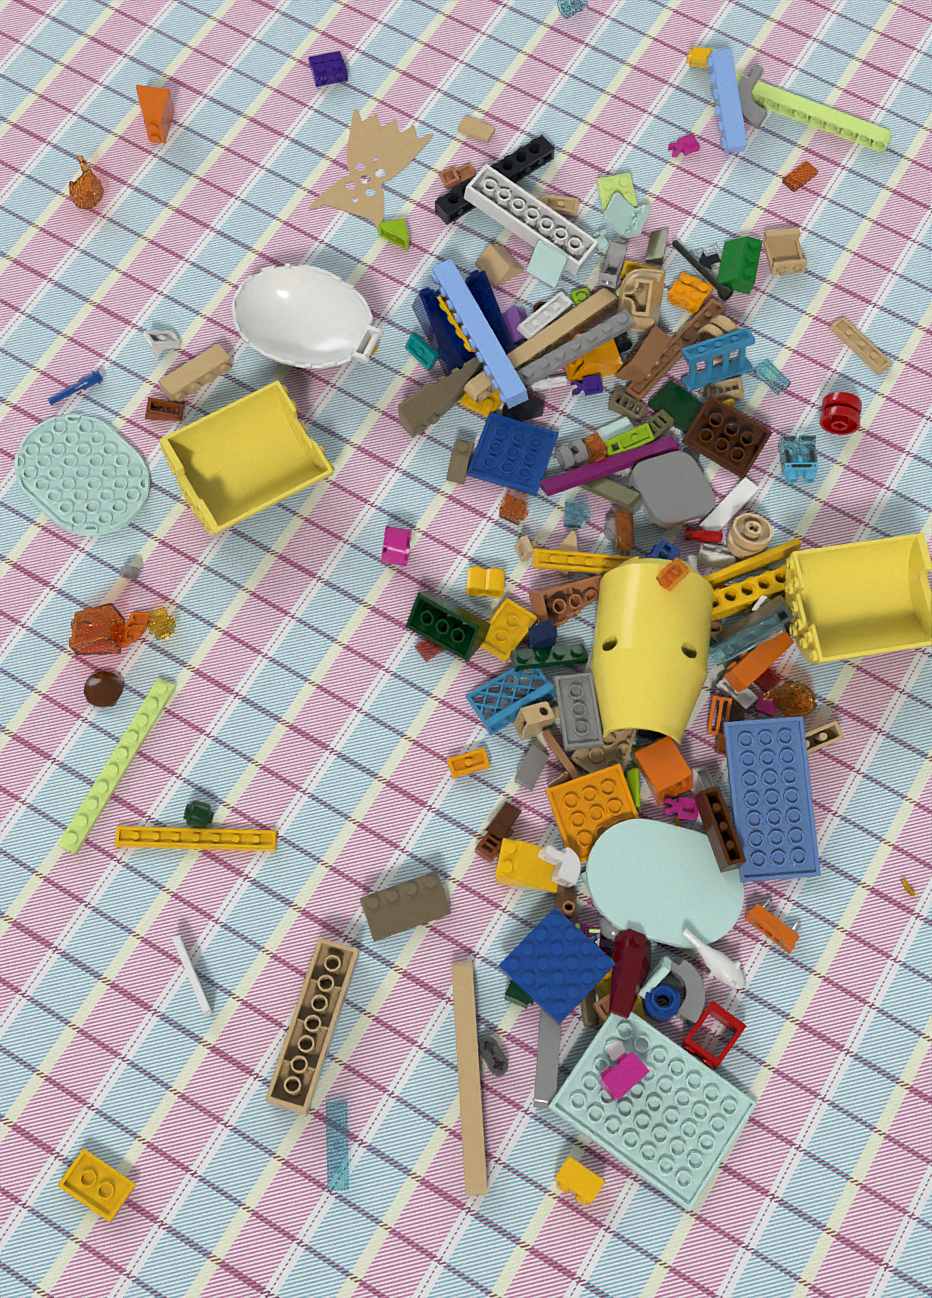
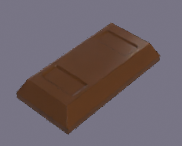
[485,801,522,840]

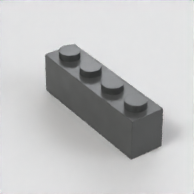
[716,594,794,659]

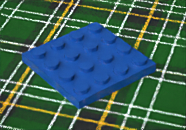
[467,412,559,497]
[498,907,615,1025]

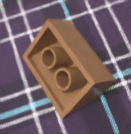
[615,325,672,383]

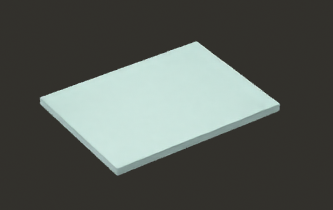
[548,1011,758,1212]

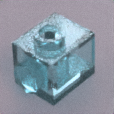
[563,502,590,528]

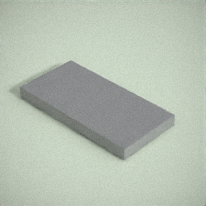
[553,672,604,751]

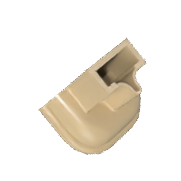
[617,268,666,334]

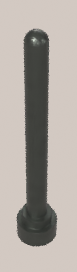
[672,240,734,302]

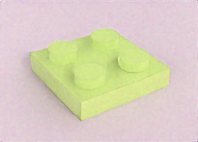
[596,172,638,214]

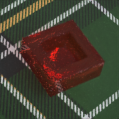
[754,668,781,694]

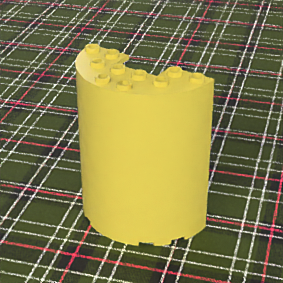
[159,380,335,537]
[785,533,932,664]

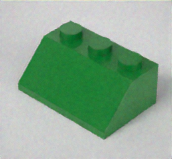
[717,236,763,294]

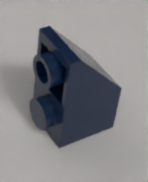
[527,619,557,649]

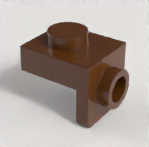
[716,696,746,722]

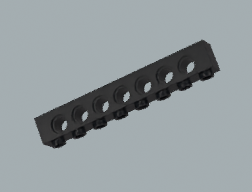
[435,135,555,225]

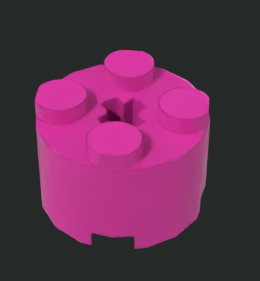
[381,526,412,566]

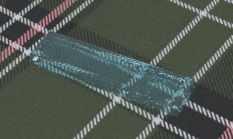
[709,612,786,666]
[326,1101,349,1191]

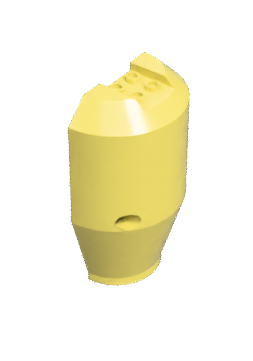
[590,556,714,745]

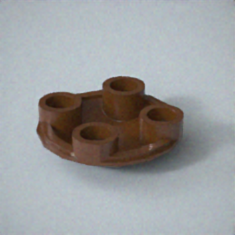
[84,671,122,707]

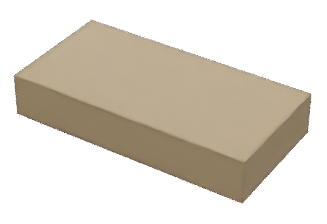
[458,115,495,143]

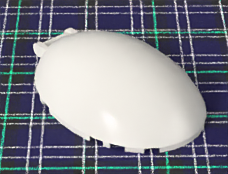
[231,263,384,369]

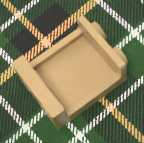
[763,227,808,276]

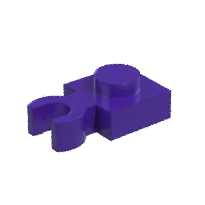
[570,375,603,396]

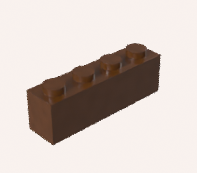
[694,786,746,873]

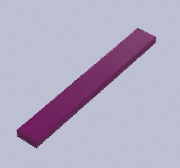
[540,435,680,497]

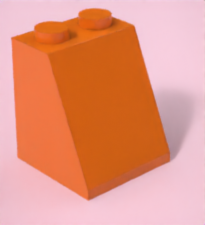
[136,85,174,144]
[634,736,693,806]

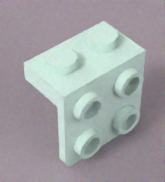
[603,192,651,240]

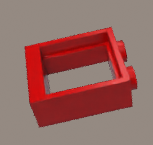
[681,1000,747,1070]

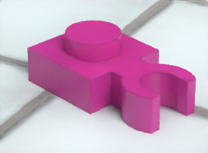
[668,134,700,157]
[663,797,698,820]

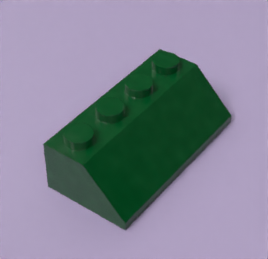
[405,590,491,661]

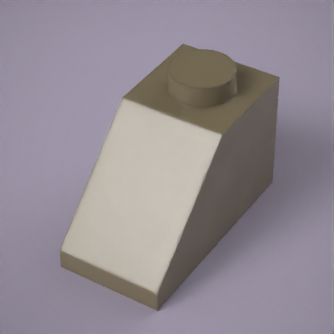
[446,439,474,485]

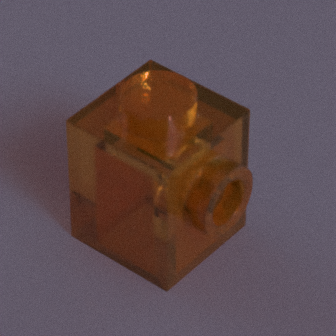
[581,433,608,464]
[499,494,529,526]
[656,557,691,592]

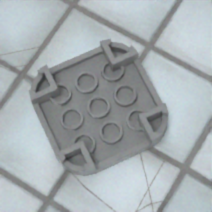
[628,451,716,530]

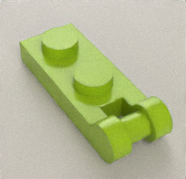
[601,422,654,458]

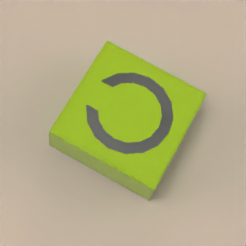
[570,287,591,307]

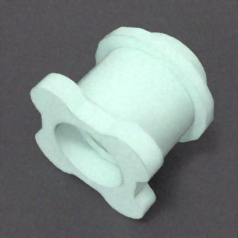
[592,229,610,253]

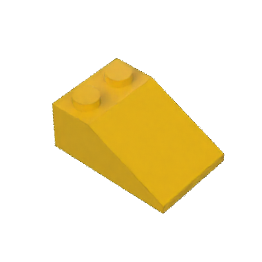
[495,838,559,893]

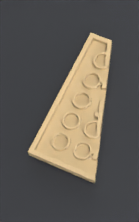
[569,719,637,774]

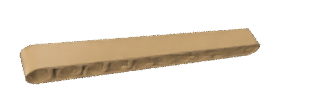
[464,288,619,403]
[451,961,487,1196]

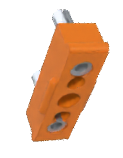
[744,900,801,953]

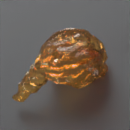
[68,155,104,210]
[762,681,818,718]

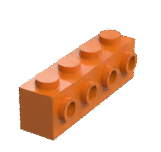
[723,626,795,693]

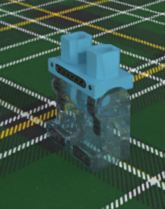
[778,435,818,484]

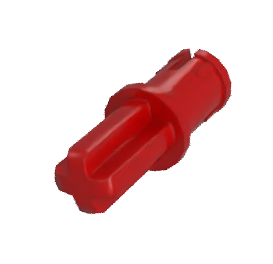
[685,528,723,543]

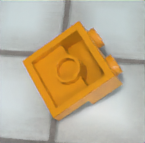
[666,272,714,315]

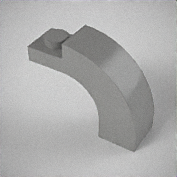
[738,64,768,129]
[598,240,629,288]
[656,955,705,1027]

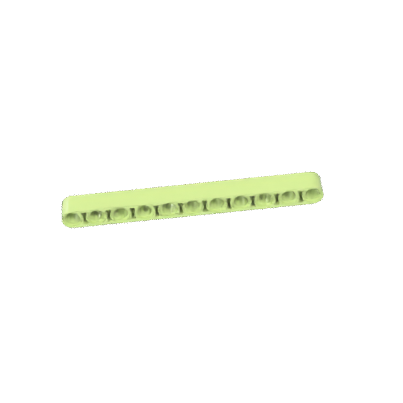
[735,72,892,152]

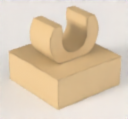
[514,536,539,562]

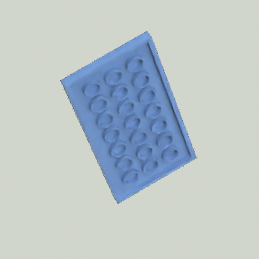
[723,716,821,882]

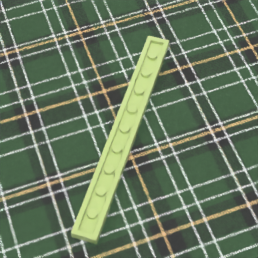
[58,678,176,855]

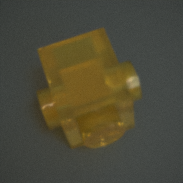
[147,607,176,640]

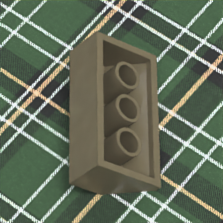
[360,871,451,942]

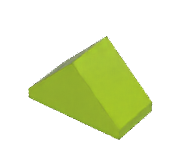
[378,218,410,251]

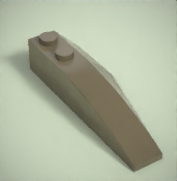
[398,357,484,438]

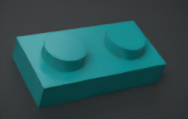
[404,333,440,370]

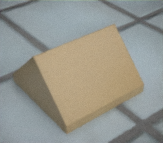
[475,244,524,288]

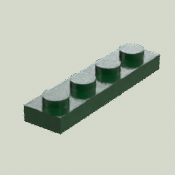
[510,643,588,671]

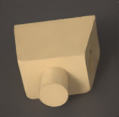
[513,701,559,740]

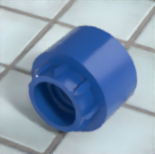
[643,982,681,1022]

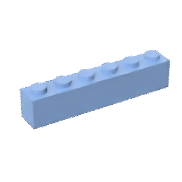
[707,49,748,154]

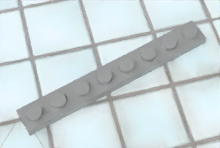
[516,309,636,388]

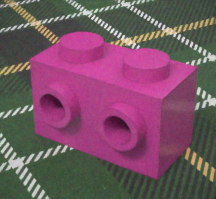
[598,1051,650,1102]

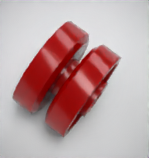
[819,392,862,435]

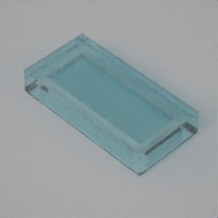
[753,359,791,395]

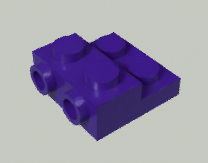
[308,51,348,87]

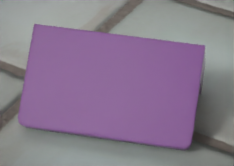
[499,305,528,346]

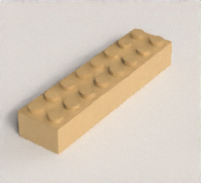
[265,938,360,1116]

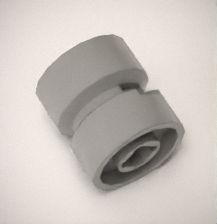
[555,438,588,470]

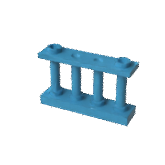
[681,327,755,392]

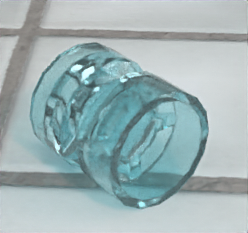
[557,0,588,19]

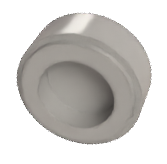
[120,566,140,579]

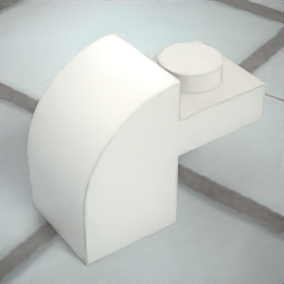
[537,846,580,888]

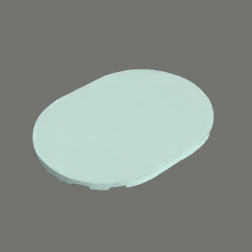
[14,414,150,536]
[586,819,744,948]

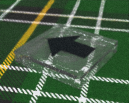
[687,242,722,281]

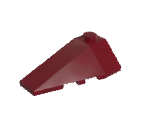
[609,928,652,1019]

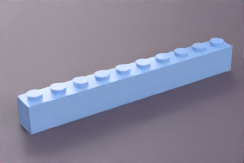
[431,258,529,409]

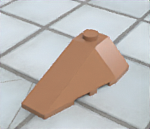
[528,574,604,627]

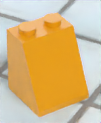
[564,334,623,383]

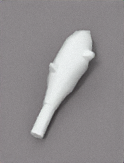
[682,928,746,989]

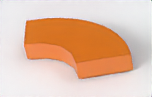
[110,612,151,649]

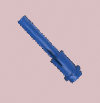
[48,371,103,405]

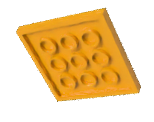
[545,763,640,863]

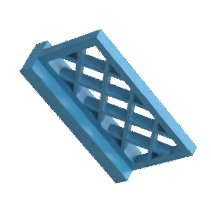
[465,667,556,736]

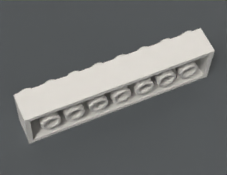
[464,164,599,276]

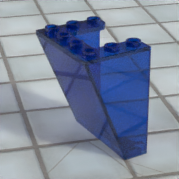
[412,270,515,377]

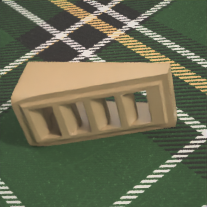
[705,377,745,401]

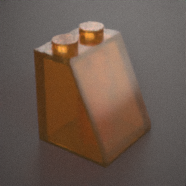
[69,603,125,655]

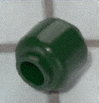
[183,800,214,828]

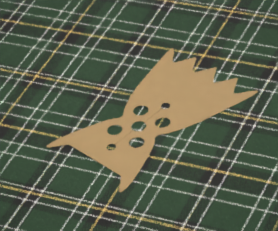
[309,109,433,231]

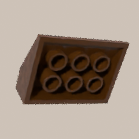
[681,395,773,479]

